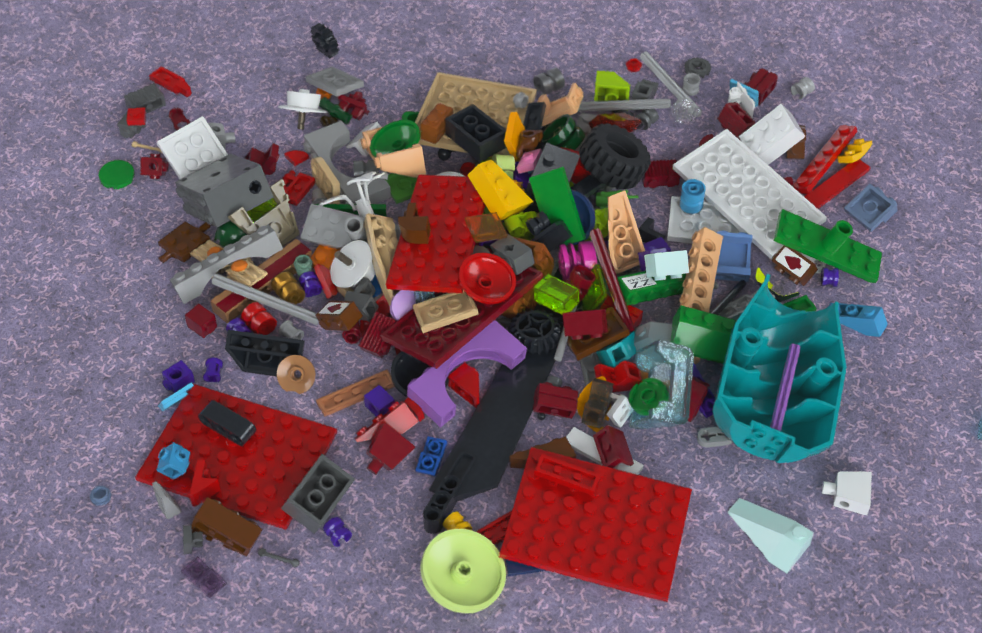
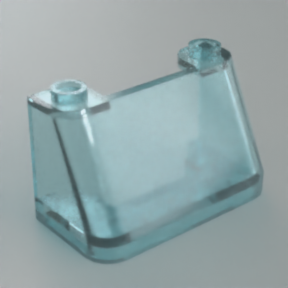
[629,340,694,429]

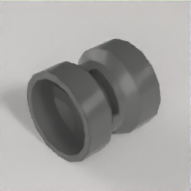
[635,109,659,130]

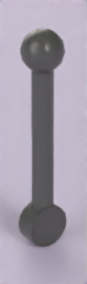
[258,548,300,567]

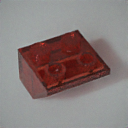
[589,113,642,133]

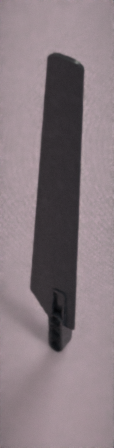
[423,263,598,534]

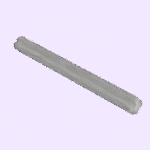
[640,51,702,118]
[577,99,671,112]
[212,274,319,325]

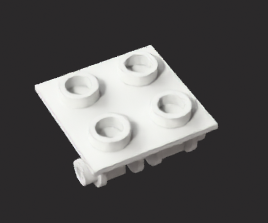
[728,82,755,118]

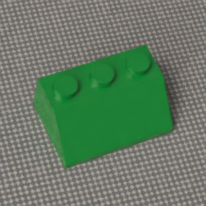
[670,305,737,364]

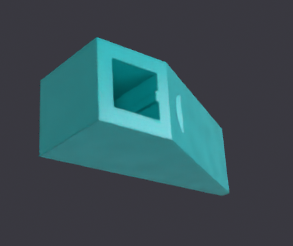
[596,324,642,368]

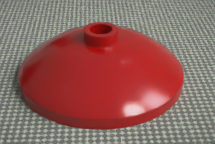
[458,253,516,304]

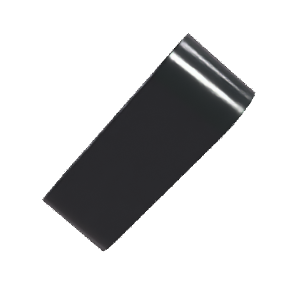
[198,400,257,446]

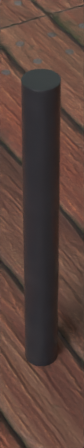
[710,280,747,315]

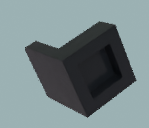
[639,217,665,243]

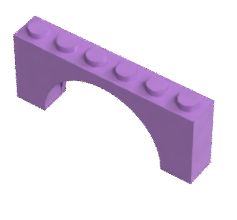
[407,320,527,428]

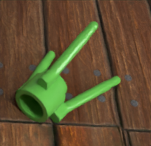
[596,190,639,209]

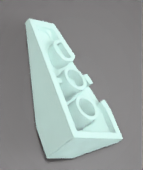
[727,498,813,573]

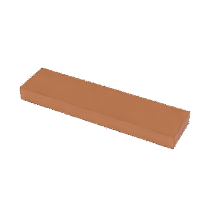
[316,370,395,417]

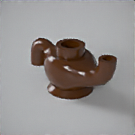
[516,130,543,158]

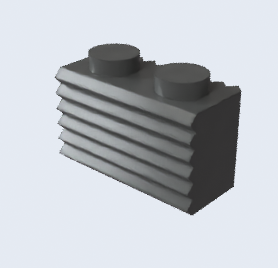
[124,83,166,114]

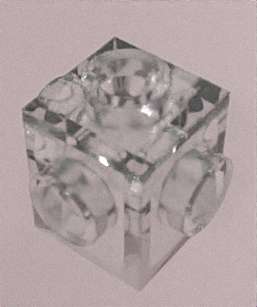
[670,98,700,125]

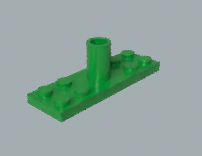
[773,209,882,283]

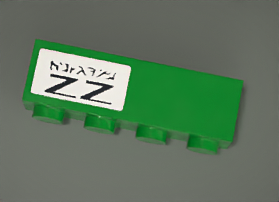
[617,271,686,305]

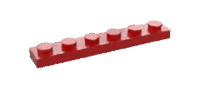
[793,125,858,194]

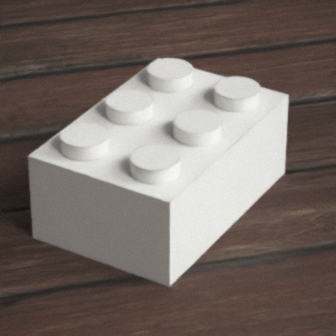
[739,104,806,165]

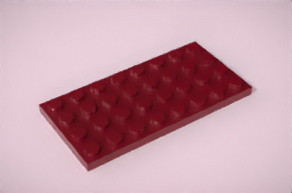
[381,248,544,369]

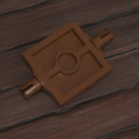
[158,221,211,264]

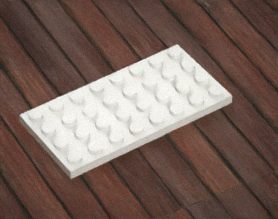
[673,129,827,260]

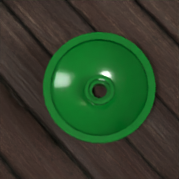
[370,120,421,157]

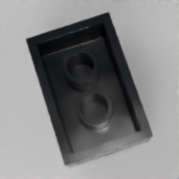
[445,104,507,162]

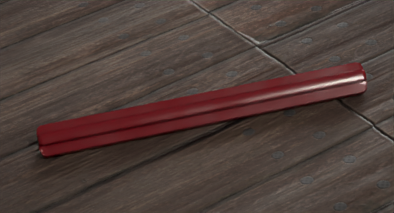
[590,228,635,333]

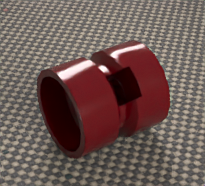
[562,265,596,301]

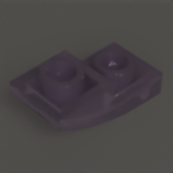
[181,556,227,599]

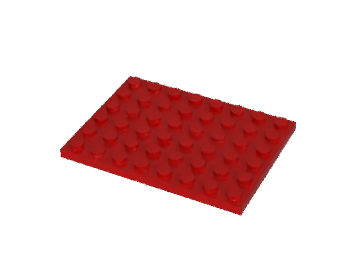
[135,383,337,530]
[499,447,692,602]

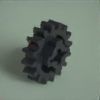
[310,23,339,59]

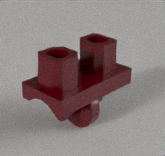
[337,91,370,121]

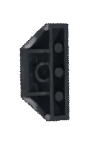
[225,330,305,377]

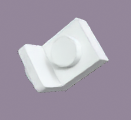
[607,393,633,428]

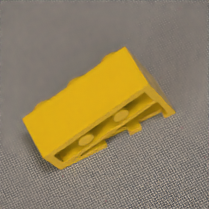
[468,159,533,222]

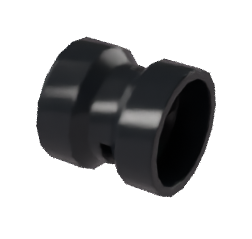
[525,211,551,237]

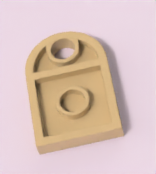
[311,157,340,204]

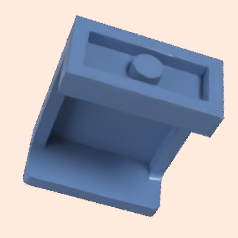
[715,231,753,282]

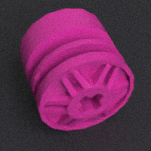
[558,241,598,283]

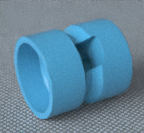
[680,179,706,214]

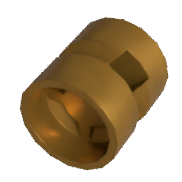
[271,272,305,305]

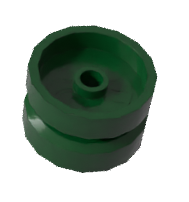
[542,114,585,150]

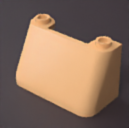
[361,127,426,178]

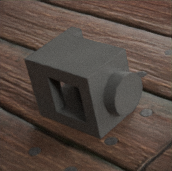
[118,112,146,138]

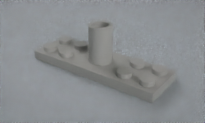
[300,204,401,250]

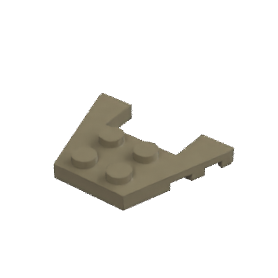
[227,179,300,247]

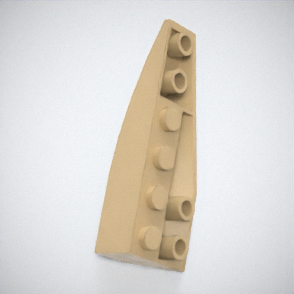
[364,213,401,306]

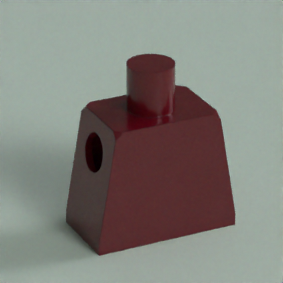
[366,423,416,475]

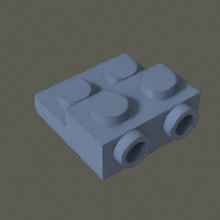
[844,184,898,232]

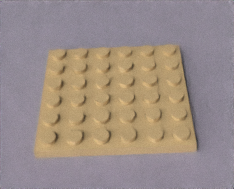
[415,72,537,158]

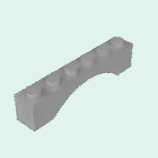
[169,224,283,304]

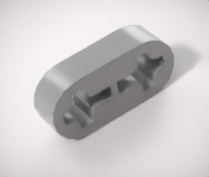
[697,426,733,447]

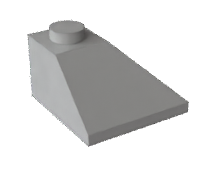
[634,321,677,370]

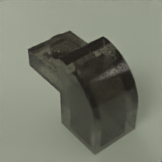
[581,378,614,428]

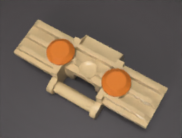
[190,240,268,287]

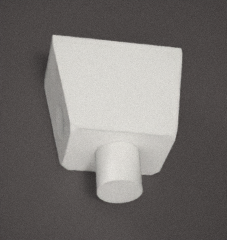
[822,471,872,515]

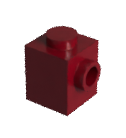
[185,303,217,338]

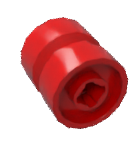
[241,302,277,335]

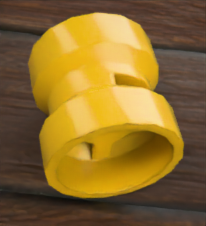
[443,512,472,531]

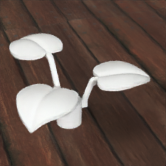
[319,171,388,217]

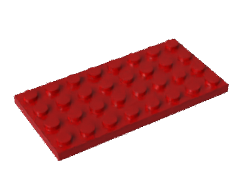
[386,175,485,293]

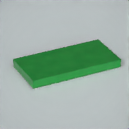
[529,167,586,245]

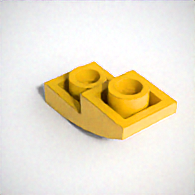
[838,138,872,163]

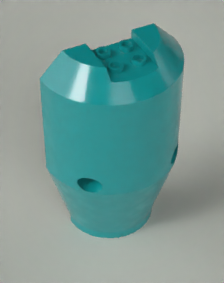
[713,274,847,463]

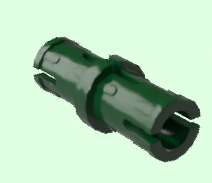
[319,97,352,125]

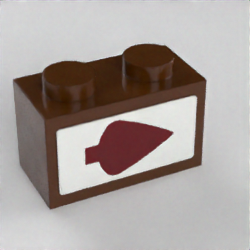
[771,245,818,286]
[315,301,363,331]

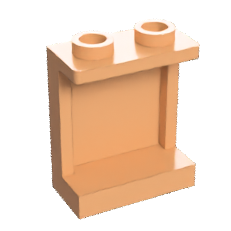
[537,83,583,127]

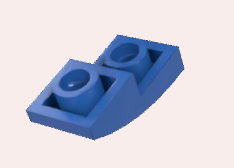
[415,436,448,477]

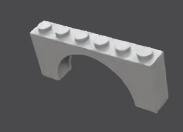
[303,121,391,204]

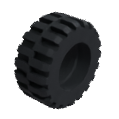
[579,123,651,190]

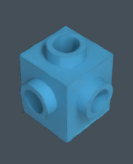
[157,443,190,480]

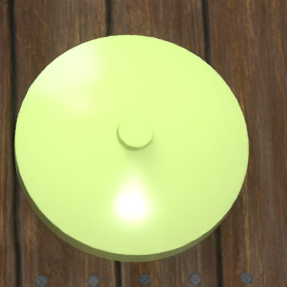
[420,529,506,613]

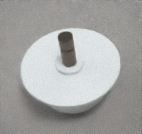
[278,89,327,130]
[330,240,375,289]

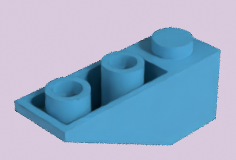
[827,302,888,337]

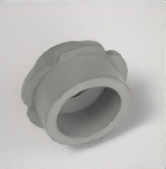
[513,92,529,109]

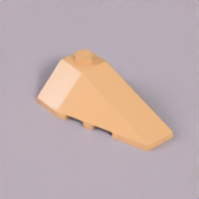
[608,191,645,274]

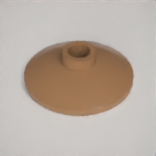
[277,355,316,394]

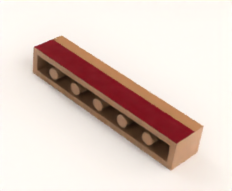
[211,239,312,324]

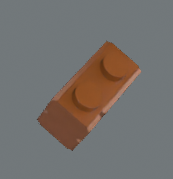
[420,103,453,144]

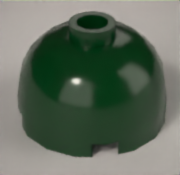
[214,220,247,247]

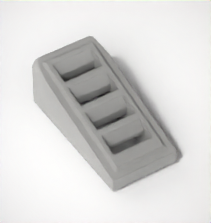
[152,481,182,519]

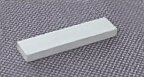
[567,427,644,475]

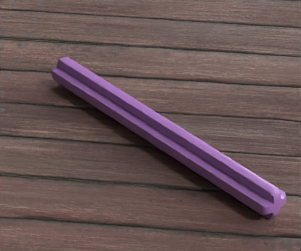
[770,343,800,431]

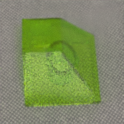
[581,264,610,311]

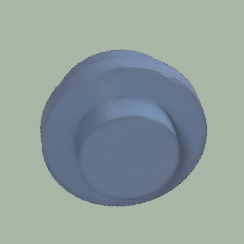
[90,486,111,506]

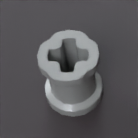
[278,320,304,340]

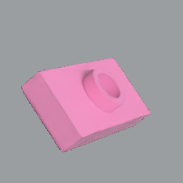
[516,149,542,174]

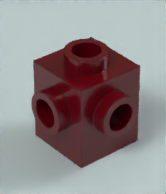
[140,154,169,179]

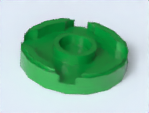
[98,160,135,189]
[628,378,669,416]

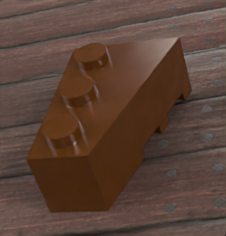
[192,497,263,556]

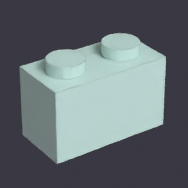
[644,250,689,281]

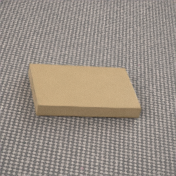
[412,290,479,333]

